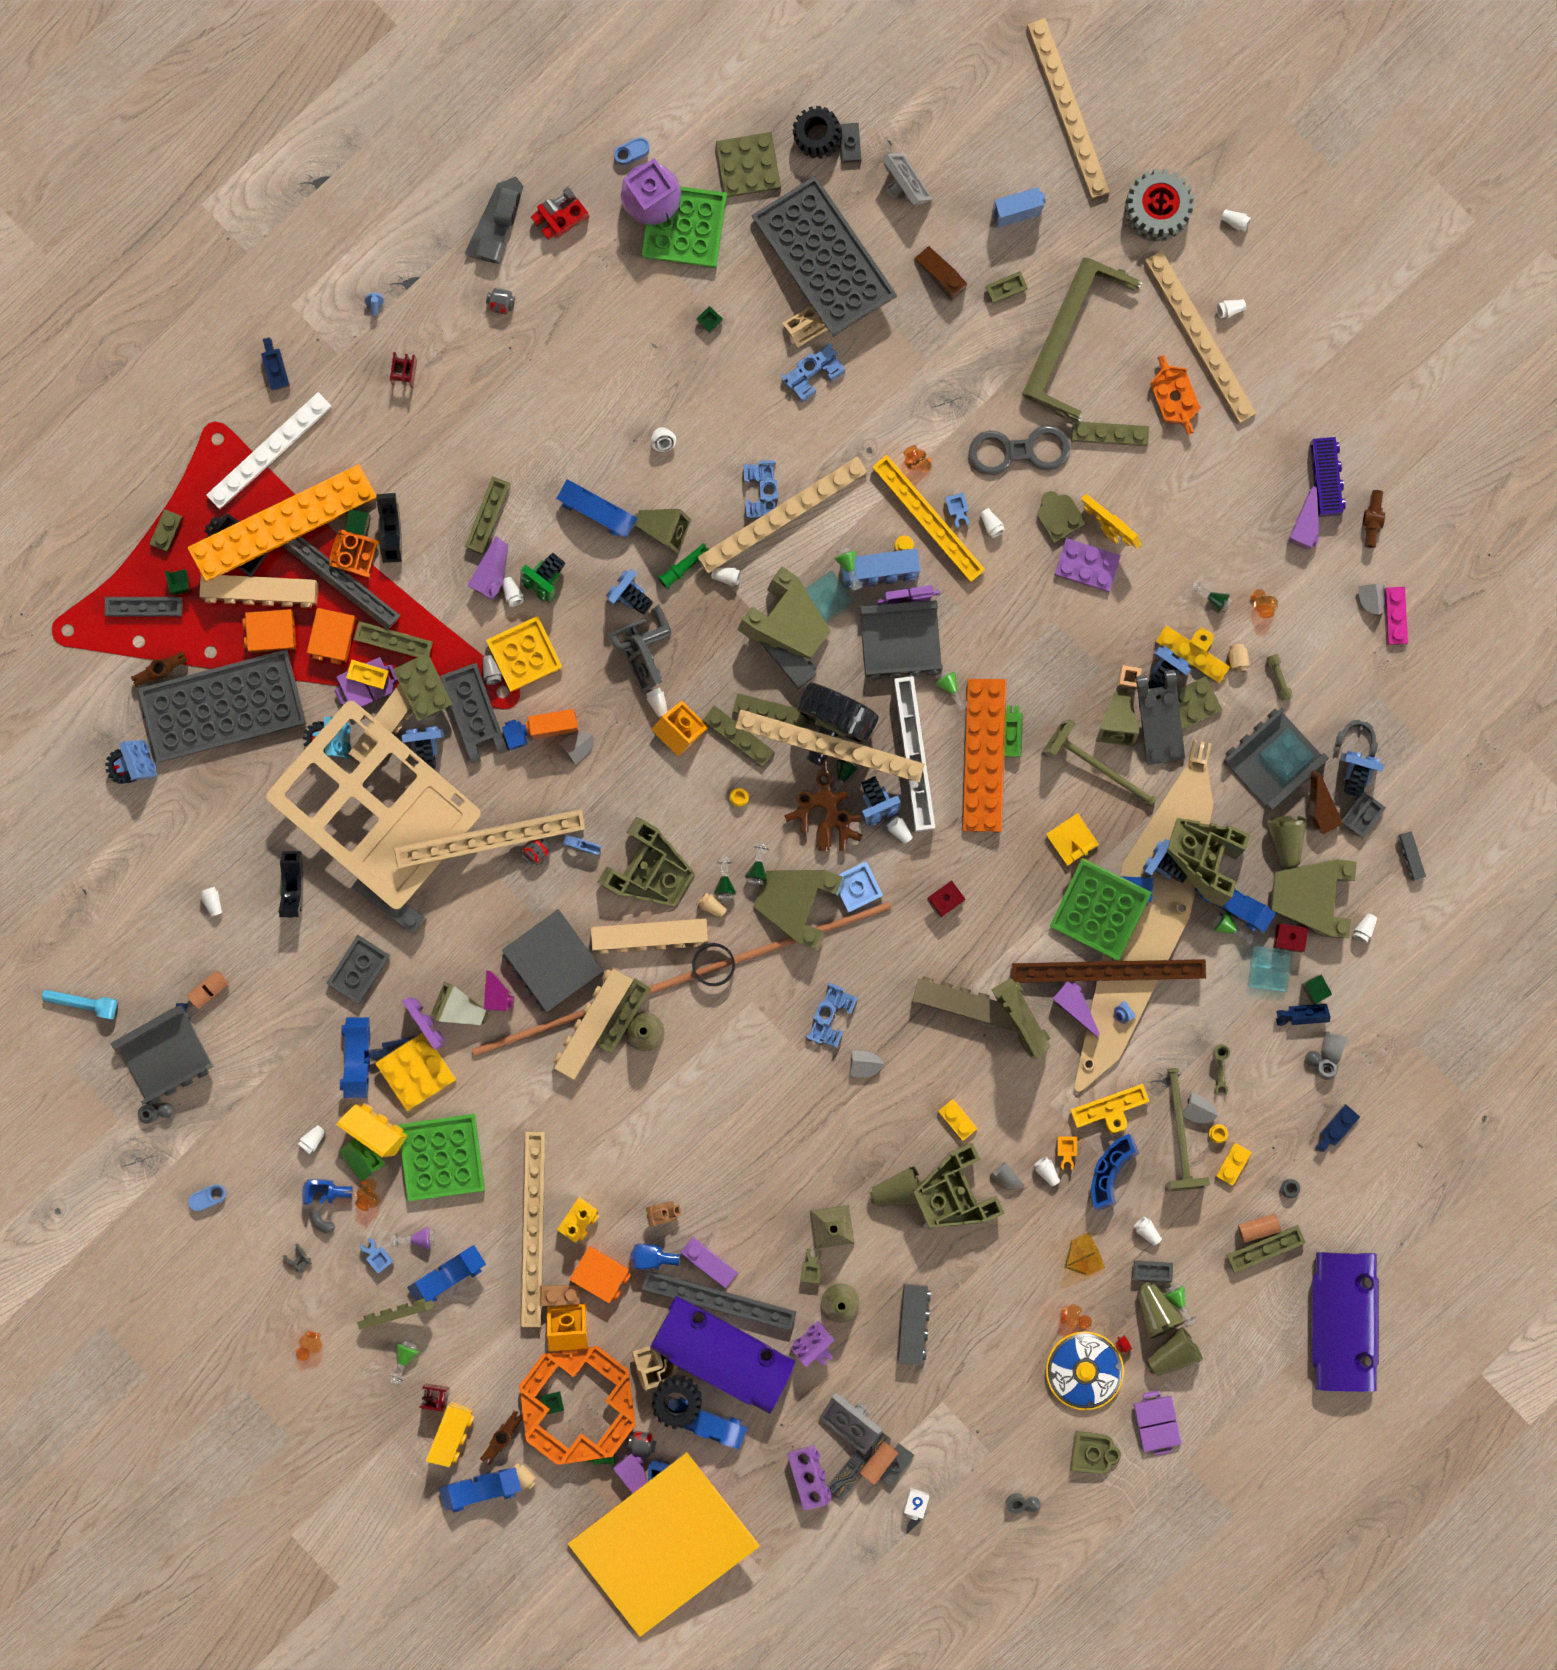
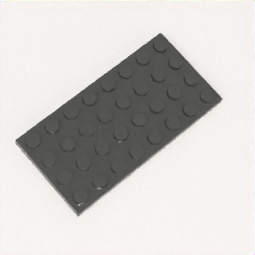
[752,176,897,337]
[138,649,307,763]

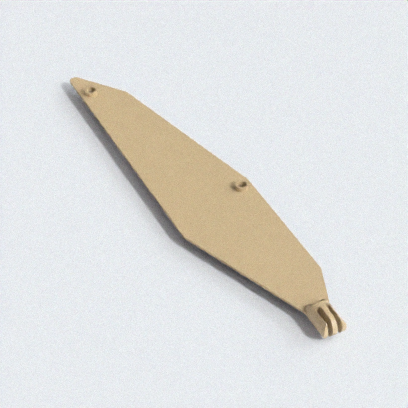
[1074,739,1214,1092]

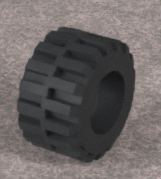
[793,106,843,159]
[651,1375,702,1429]

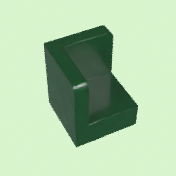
[345,509,371,536]
[165,569,192,596]
[1302,974,1332,1004]

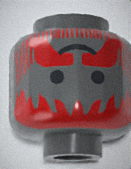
[486,288,515,314]
[522,838,550,865]
[627,1431,656,1458]

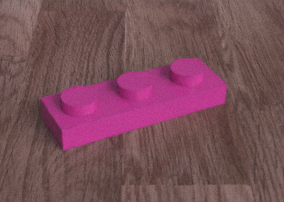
[1385,587,1408,645]

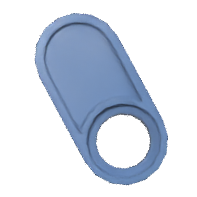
[614,137,650,166]
[563,835,602,855]
[188,1184,227,1211]

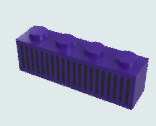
[1310,437,1346,517]

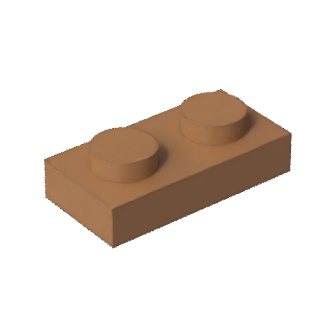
[540,1284,580,1306]

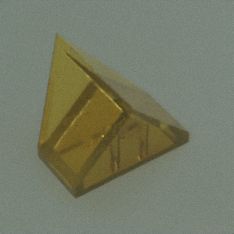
[1064,1232,1105,1276]

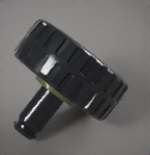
[797,683,879,766]

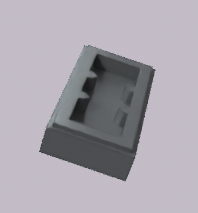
[840,123,861,163]
[1133,1260,1173,1282]
[880,1443,914,1487]

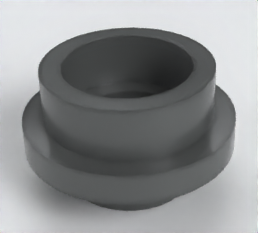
[1280,1179,1300,1198]

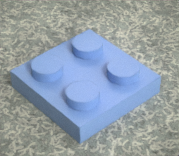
[839,861,883,913]

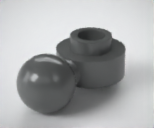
[1305,1051,1338,1080]
[138,1103,174,1124]
[1006,1493,1041,1514]

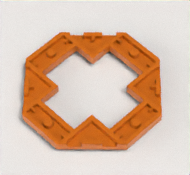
[519,1346,636,1465]

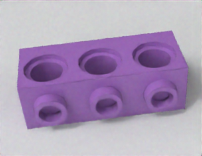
[787,1445,831,1511]

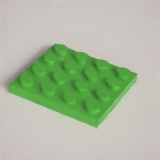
[642,186,727,268]
[1050,858,1152,961]
[398,1114,485,1201]

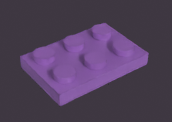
[1054,538,1121,592]
[402,997,445,1050]

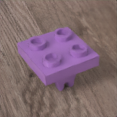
[790,1321,834,1367]

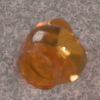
[903,445,932,472]
[1251,589,1278,618]
[355,1179,380,1211]
[1061,1304,1092,1330]
[296,1330,323,1361]

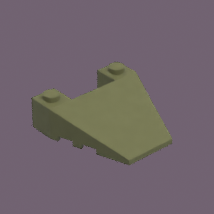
[737,566,831,659]
[597,817,695,907]
[1167,818,1250,907]
[1271,859,1357,939]
[753,870,845,951]
[991,978,1051,1059]
[912,1142,1005,1228]

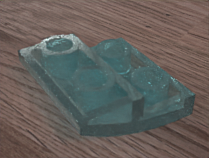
[1248,946,1292,992]

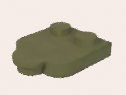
[1038,491,1087,544]
[1070,1431,1121,1474]

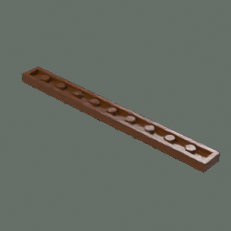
[1012,959,1206,983]

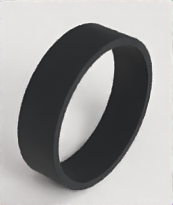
[692,943,735,986]

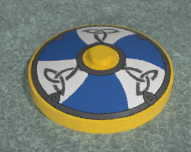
[1046,1331,1124,1410]

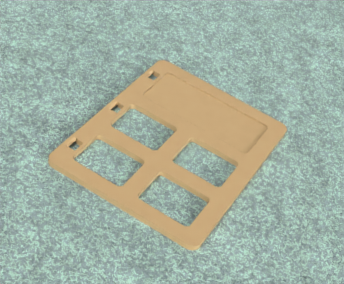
[266,701,481,909]

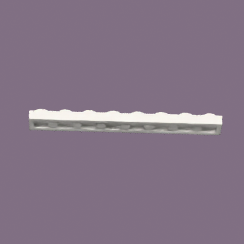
[207,392,332,510]

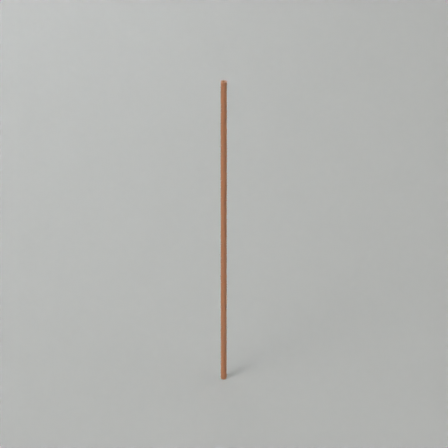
[472,902,892,1056]

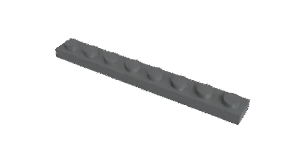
[281,536,400,630]
[642,1270,797,1331]

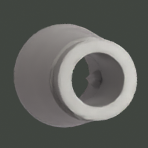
[482,655,502,685]

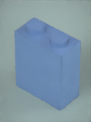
[992,187,1046,228]

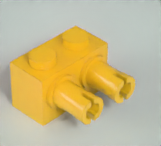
[557,1197,599,1243]

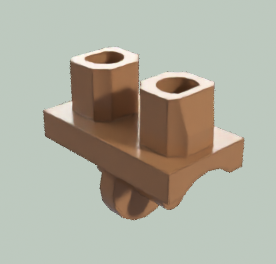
[646,1201,681,1227]

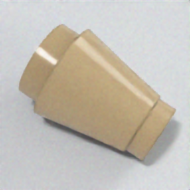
[697,892,727,918]

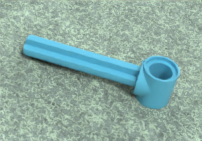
[42,990,118,1019]

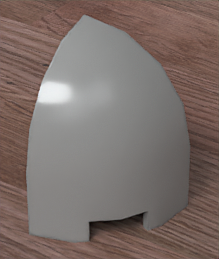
[1358,584,1385,614]
[559,731,594,765]
[1321,1031,1347,1065]
[850,1050,883,1078]
[1182,1092,1218,1123]
[990,1162,1025,1190]

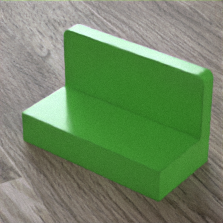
[339,1138,385,1181]

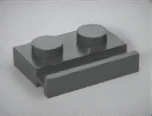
[1342,792,1386,839]

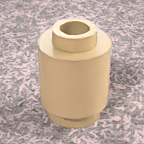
[1228,644,1250,673]
[512,1462,536,1491]

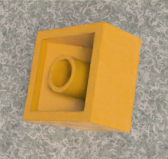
[651,700,709,756]
[547,1303,588,1351]

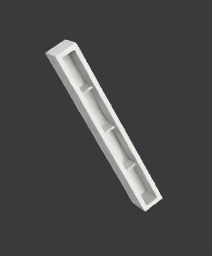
[893,676,935,832]

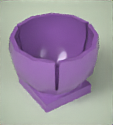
[620,158,682,226]

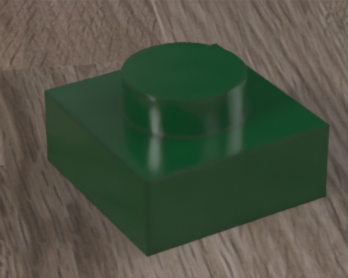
[696,306,723,334]
[541,1391,564,1415]

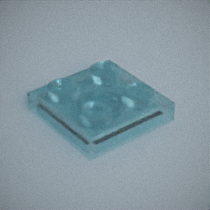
[806,570,854,622]
[1259,728,1314,782]

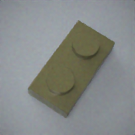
[985,271,1028,304]
[150,509,183,552]

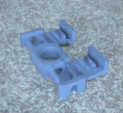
[782,343,845,402]
[744,460,778,518]
[806,983,857,1048]

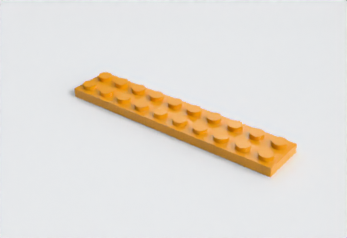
[187,464,376,582]

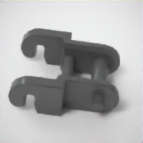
[283,1243,312,1273]

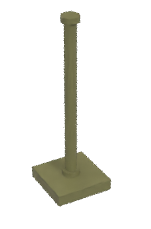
[1042,719,1156,807]
[1166,1068,1210,1192]

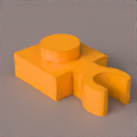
[1057,1136,1077,1170]

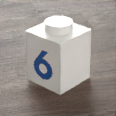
[903,1488,929,1520]

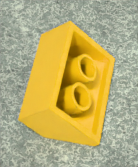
[336,1103,407,1157]
[426,1402,475,1467]

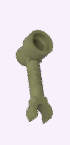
[1214,1044,1230,1095]

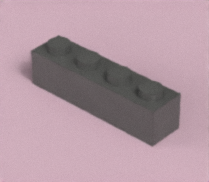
[1397,831,1426,881]

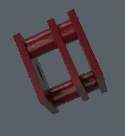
[390,352,417,388]
[928,880,966,917]
[1273,923,1309,953]
[419,1383,450,1412]

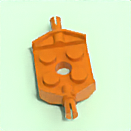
[1150,355,1201,435]

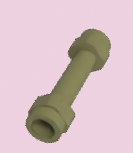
[1267,654,1293,701]

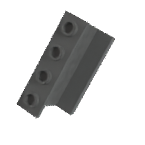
[860,600,943,680]
[1223,708,1329,811]
[502,909,604,1012]
[110,1006,214,1105]

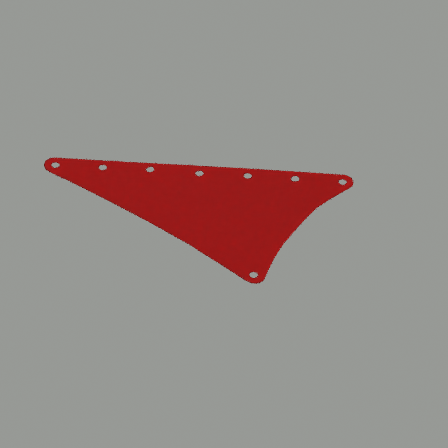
[52,421,520,709]

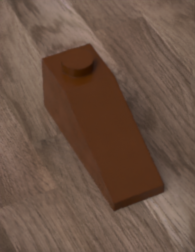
[914,246,967,301]
[1309,770,1343,834]

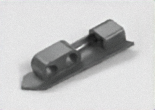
[465,176,523,264]

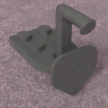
[608,604,671,694]

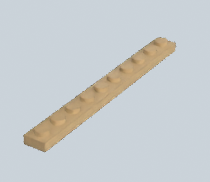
[1027,18,1110,200]
[1145,251,1256,424]
[697,456,867,574]
[735,709,925,782]
[394,809,585,868]
[521,1132,545,1327]

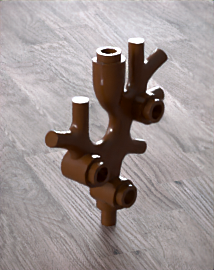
[784,760,863,851]

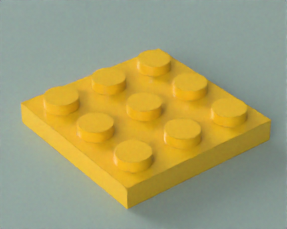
[486,616,562,692]
[375,1032,456,1111]

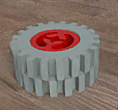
[1125,169,1194,241]

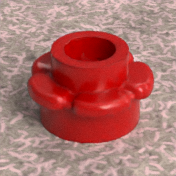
[1116,1335,1132,1354]

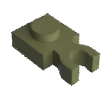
[800,1249,822,1284]

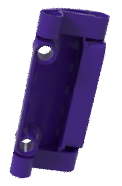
[1312,1252,1379,1392]
[650,1296,795,1414]

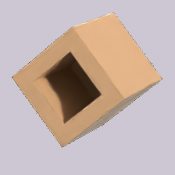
[1117,665,1142,690]

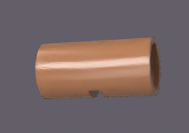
[187,970,229,1009]
[1238,1214,1281,1243]
[860,1441,899,1485]

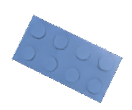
[840,549,920,589]

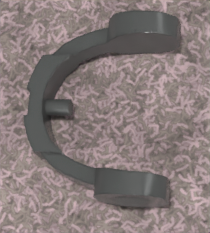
[1335,720,1378,757]

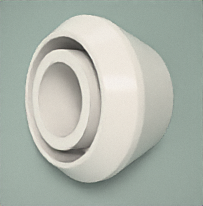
[650,427,676,452]

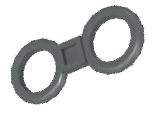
[969,426,1071,475]

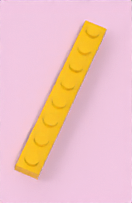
[872,455,985,583]

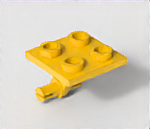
[1046,813,1099,866]

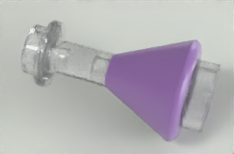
[391,1227,436,1250]

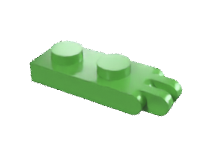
[1004,705,1023,757]

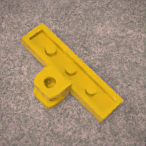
[1081,494,1142,549]
[1156,625,1230,683]
[1070,1084,1150,1134]

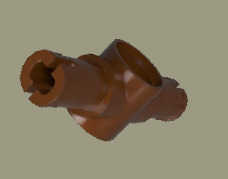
[1363,490,1385,548]
[131,651,188,687]
[480,1410,523,1466]

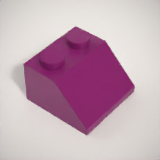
[484,971,514,1011]

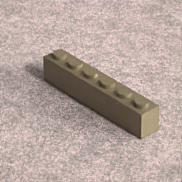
[912,976,1018,1032]

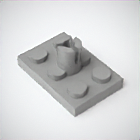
[882,153,933,205]
[819,1393,882,1455]

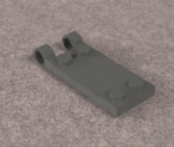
[440,663,508,764]
[1136,670,1185,765]

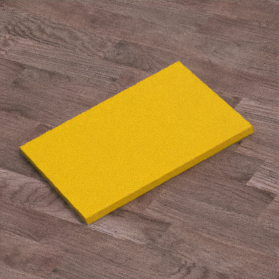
[568,1452,760,1637]

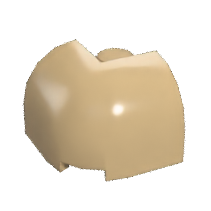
[631,1345,678,1390]

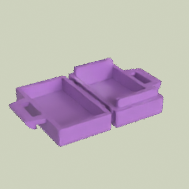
[878,585,941,605]
[334,657,398,707]
[1133,1390,1182,1456]

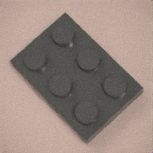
[326,935,391,1004]

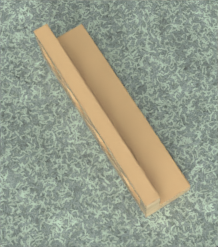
[782,306,828,348]

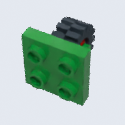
[520,553,565,603]

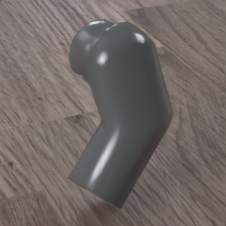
[310,1210,335,1234]

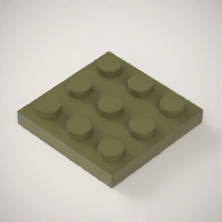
[716,132,781,198]

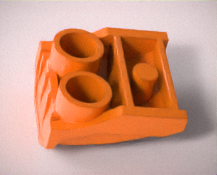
[329,530,380,578]

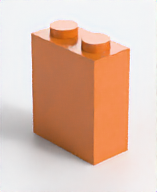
[307,608,357,665]
[243,609,297,653]
[525,709,579,739]
[569,1245,631,1303]

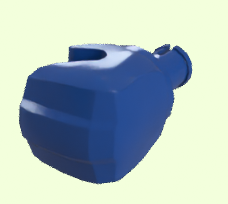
[302,1179,353,1205]
[629,1243,680,1270]

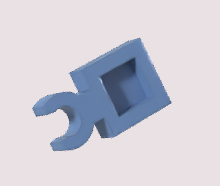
[945,492,969,529]
[360,1238,394,1274]

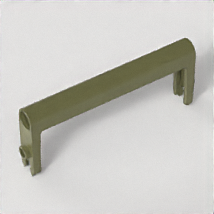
[1022,257,1143,422]

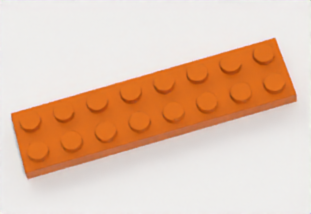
[963,679,1007,832]

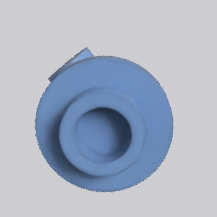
[364,293,384,316]
[1114,1001,1136,1024]

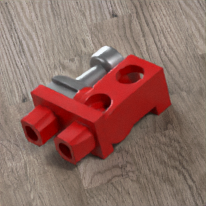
[531,186,589,240]

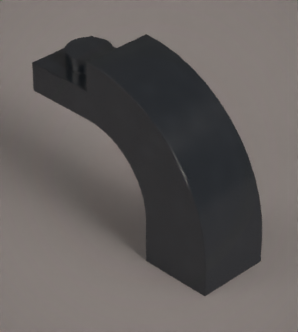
[376,493,402,563]
[278,851,303,918]

